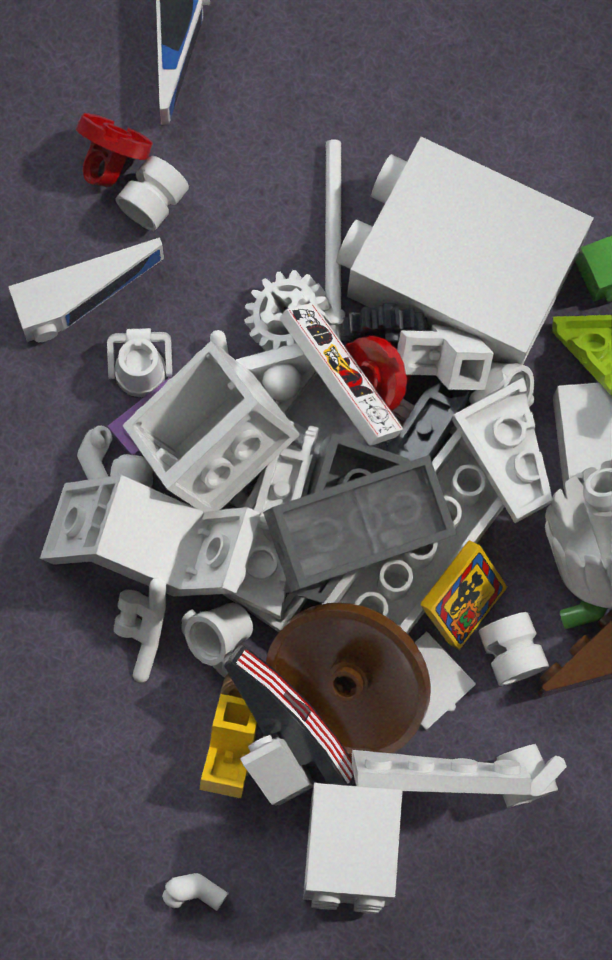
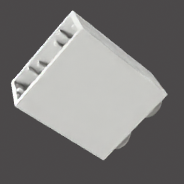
[336,137,593,365]

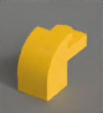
[200,694,258,798]

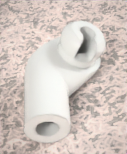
[77,426,112,480]
[162,873,229,911]

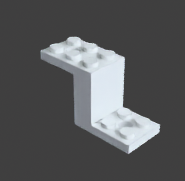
[40,475,261,596]

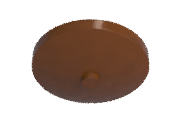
[266,603,431,759]

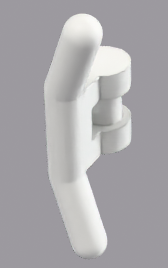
[114,578,166,683]

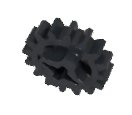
[341,303,428,349]

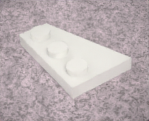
[452,377,553,523]

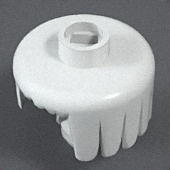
[545,459,612,609]

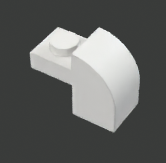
[397,325,494,390]

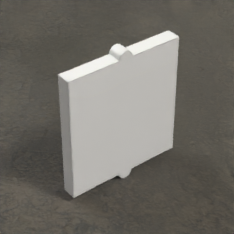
[415,632,476,730]

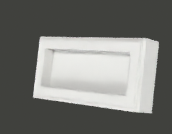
[236,343,315,401]

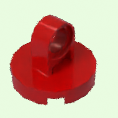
[76,113,153,188]
[344,336,412,412]

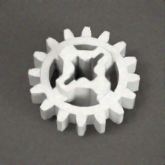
[244,270,331,351]

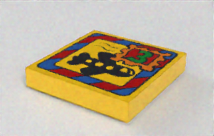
[420,540,507,650]

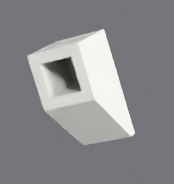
[240,735,315,805]

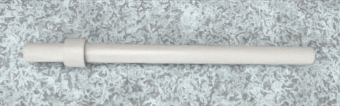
[324,140,345,341]

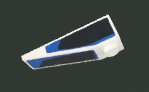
[156,0,210,125]
[8,237,164,342]

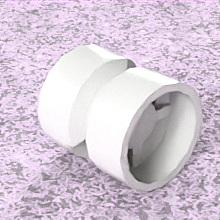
[116,156,189,231]
[479,612,549,686]

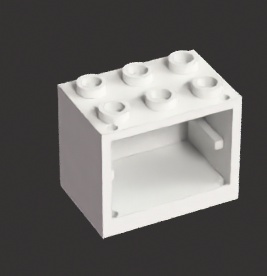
[122,341,300,512]
[303,783,402,913]

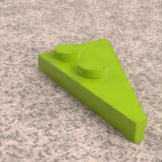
[552,315,612,396]

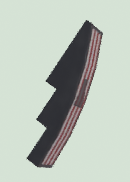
[224,645,355,786]

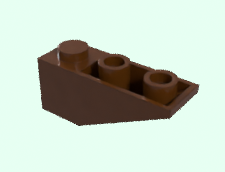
[537,609,612,698]

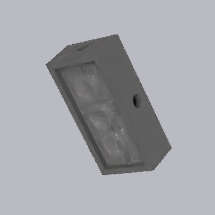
[263,455,457,592]

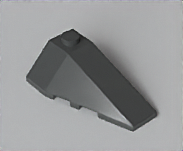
[283,433,410,604]

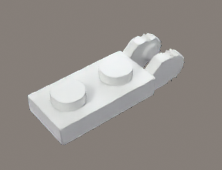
[254,421,319,530]

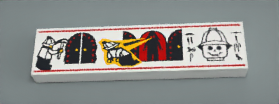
[279,303,403,446]

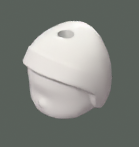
[110,454,153,488]

